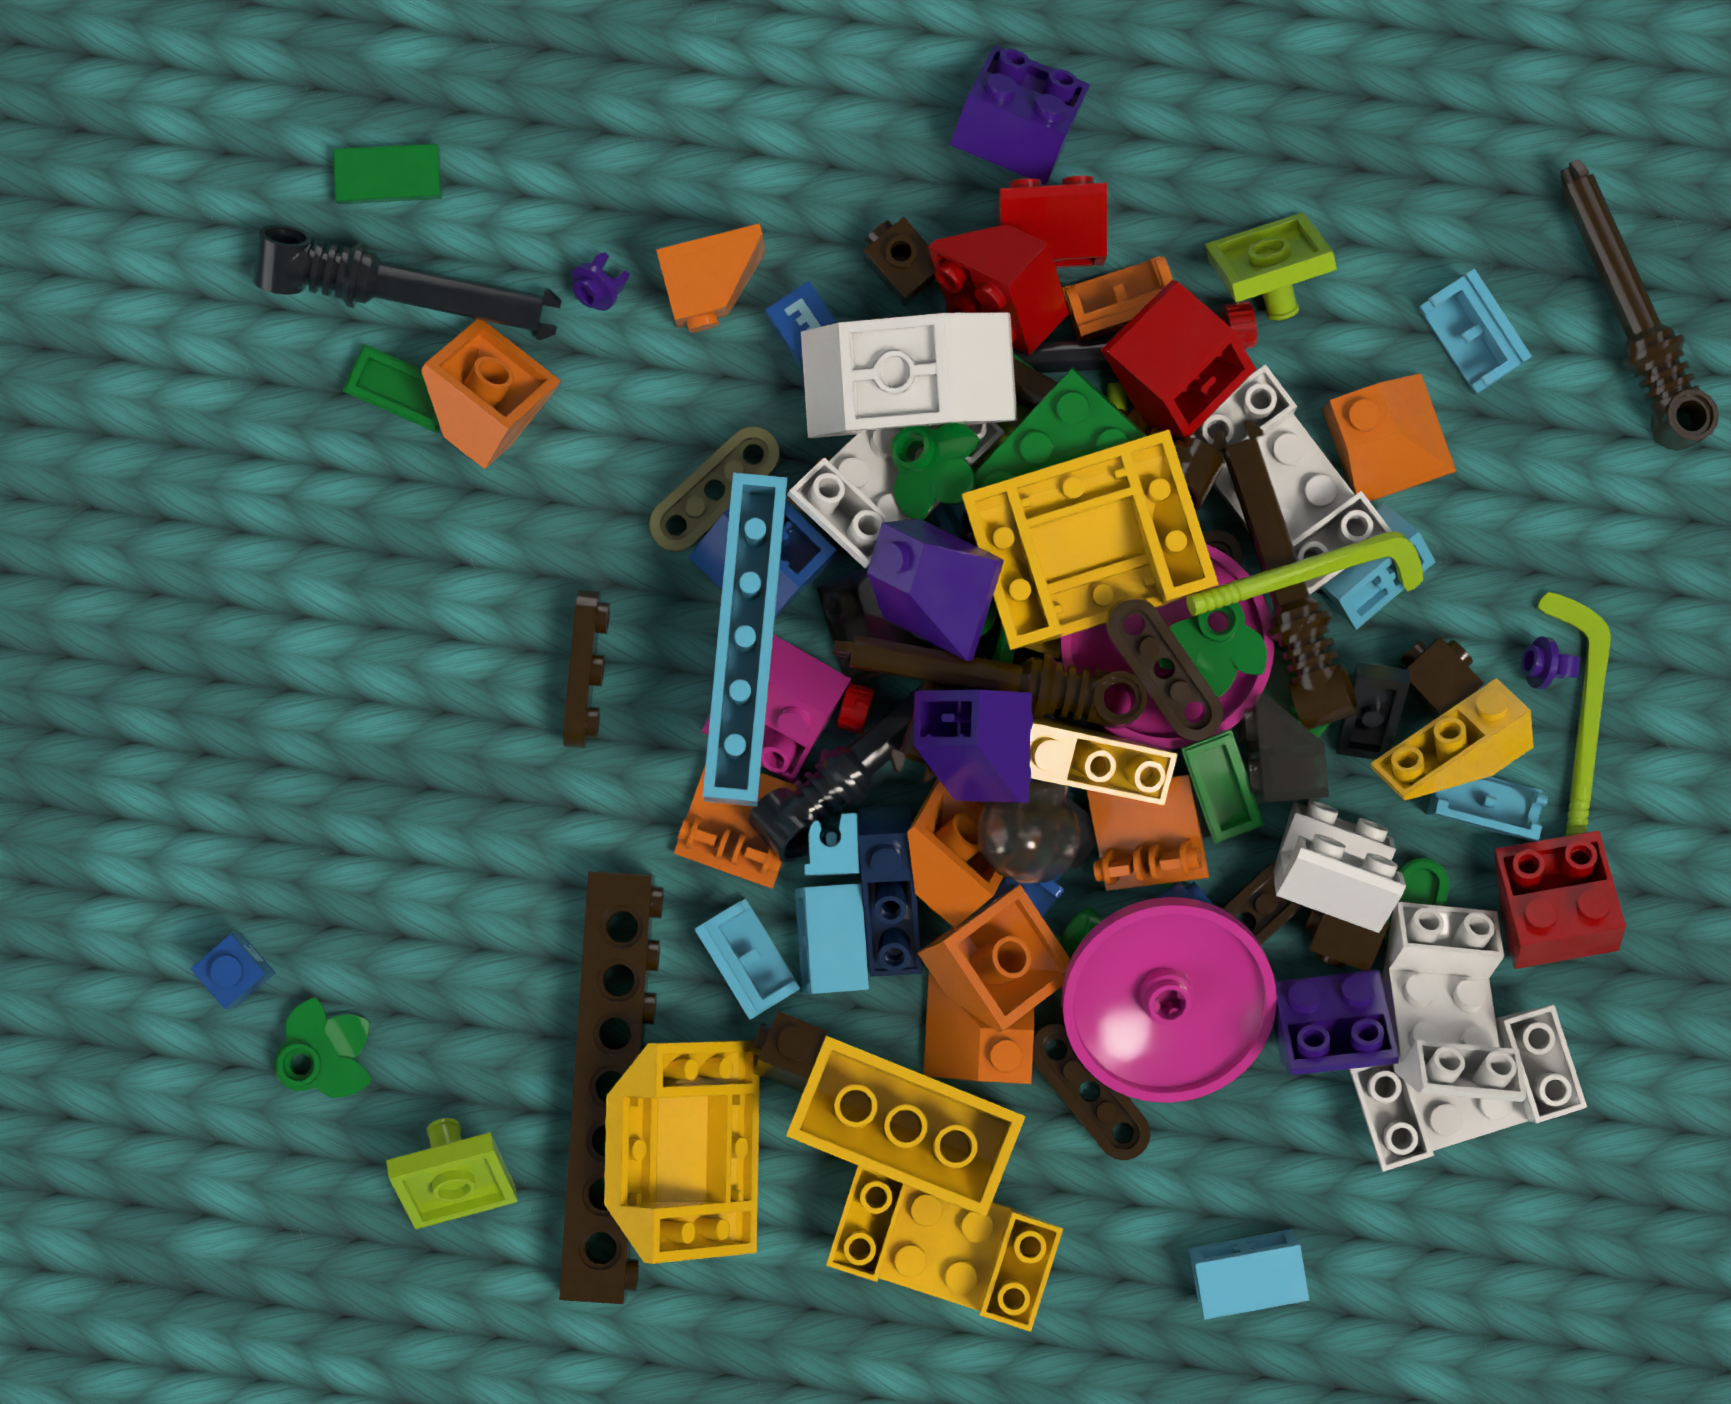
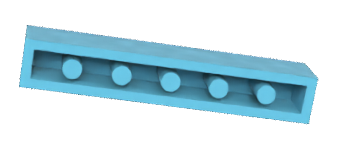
[703,473,787,807]

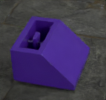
[950,44,1090,185]
[913,690,1033,803]
[1273,970,1399,1075]

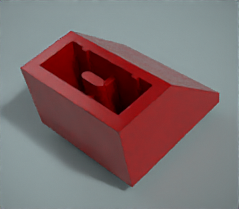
[996,175,1107,268]
[928,224,1069,356]
[1101,280,1256,438]
[1494,831,1626,969]

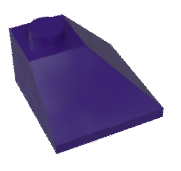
[867,519,1004,661]

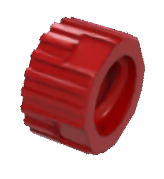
[1221,301,1257,349]
[837,682,875,735]

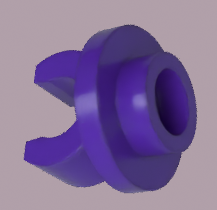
[571,252,630,311]
[1521,636,1581,690]

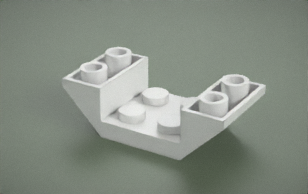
[801,313,1017,438]
[1190,364,1392,594]
[787,423,1005,569]
[1273,800,1406,933]
[1382,902,1527,1102]
[1349,1004,1587,1172]

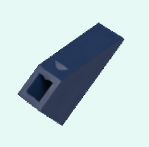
[858,804,922,977]

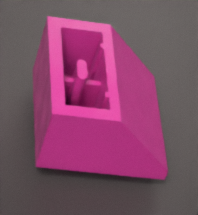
[701,634,851,784]

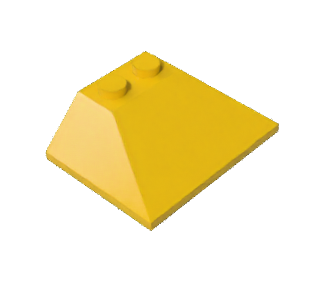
[961,430,1219,650]
[604,1040,760,1264]

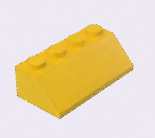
[786,1036,1026,1217]

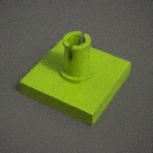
[1205,212,1337,321]
[386,1118,518,1230]

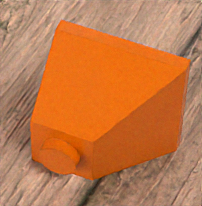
[656,223,765,333]
[421,319,561,469]
[1322,373,1456,502]
[907,778,1024,928]
[918,885,1070,1032]
[923,971,1034,1084]

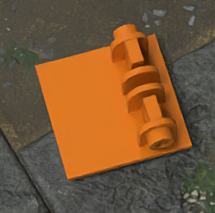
[673,764,797,889]
[1087,774,1209,891]

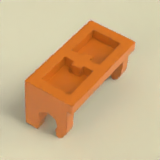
[1062,256,1173,341]

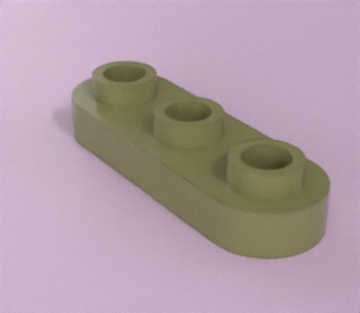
[649,427,780,553]

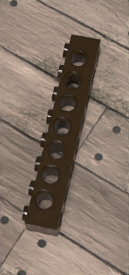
[559,871,664,1304]

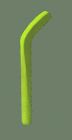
[1186,531,1423,616]
[1536,592,1611,836]

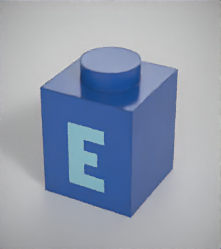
[765,281,837,370]
[190,933,276,1009]

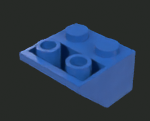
[689,501,837,619]

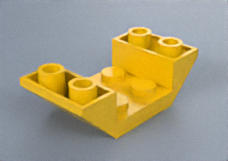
[826,1166,1063,1332]

